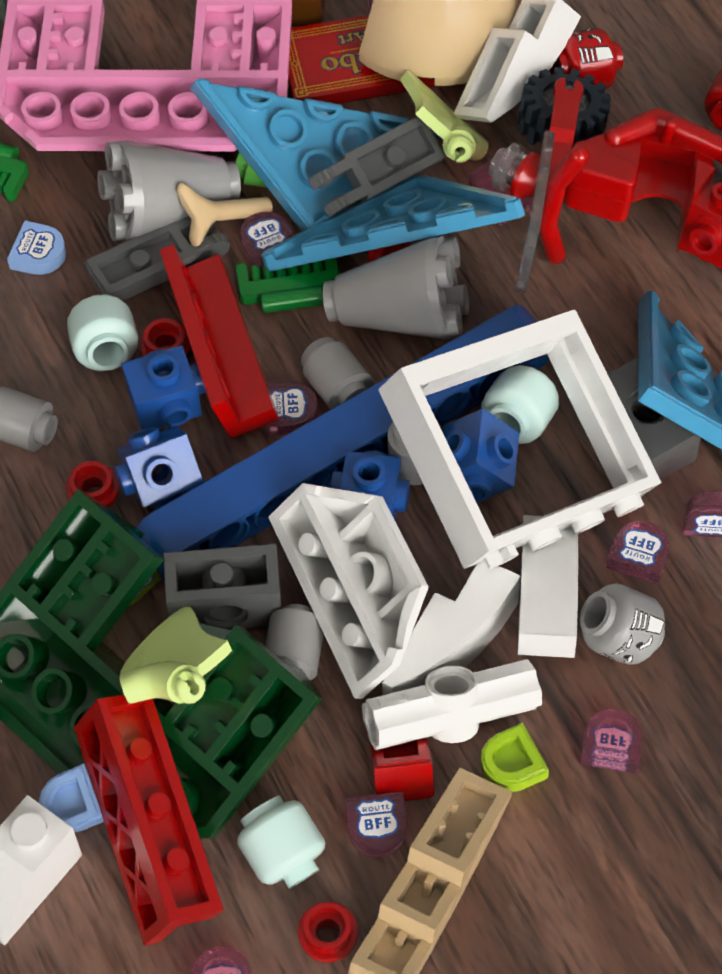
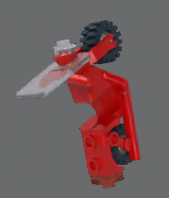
[488,68,722,294]

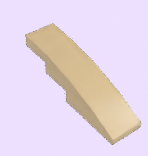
[348,768,512,974]

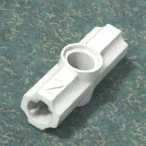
[362,659,542,750]

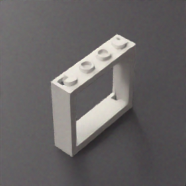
[378,309,662,569]

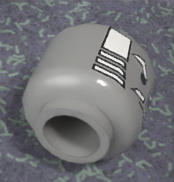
[580,583,665,665]

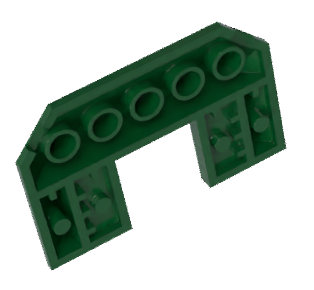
[0,489,323,840]

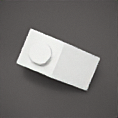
[0,795,82,946]

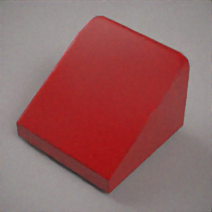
[369,737,434,802]

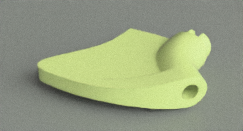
[400,70,488,163]
[120,607,232,704]

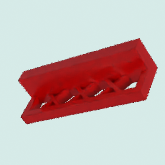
[160,244,279,439]
[74,694,224,946]

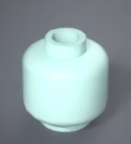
[67,294,138,371]
[481,365,559,444]
[237,795,325,889]

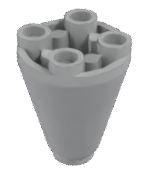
[97,140,241,241]
[323,235,470,340]

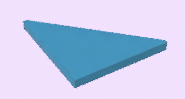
[190,78,441,232]
[261,174,525,271]
[638,290,722,449]

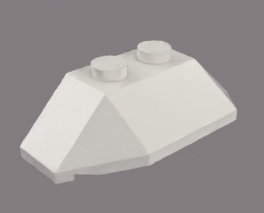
[268,483,429,699]

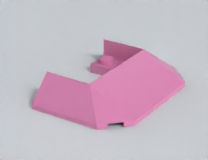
[0,0,292,152]

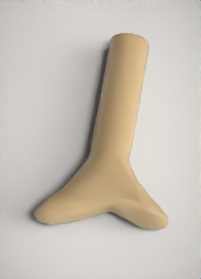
[176,183,272,247]

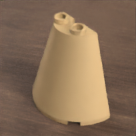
[359,0,522,86]

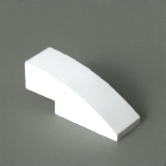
[454,0,581,123]
[518,515,578,658]
[382,561,521,695]

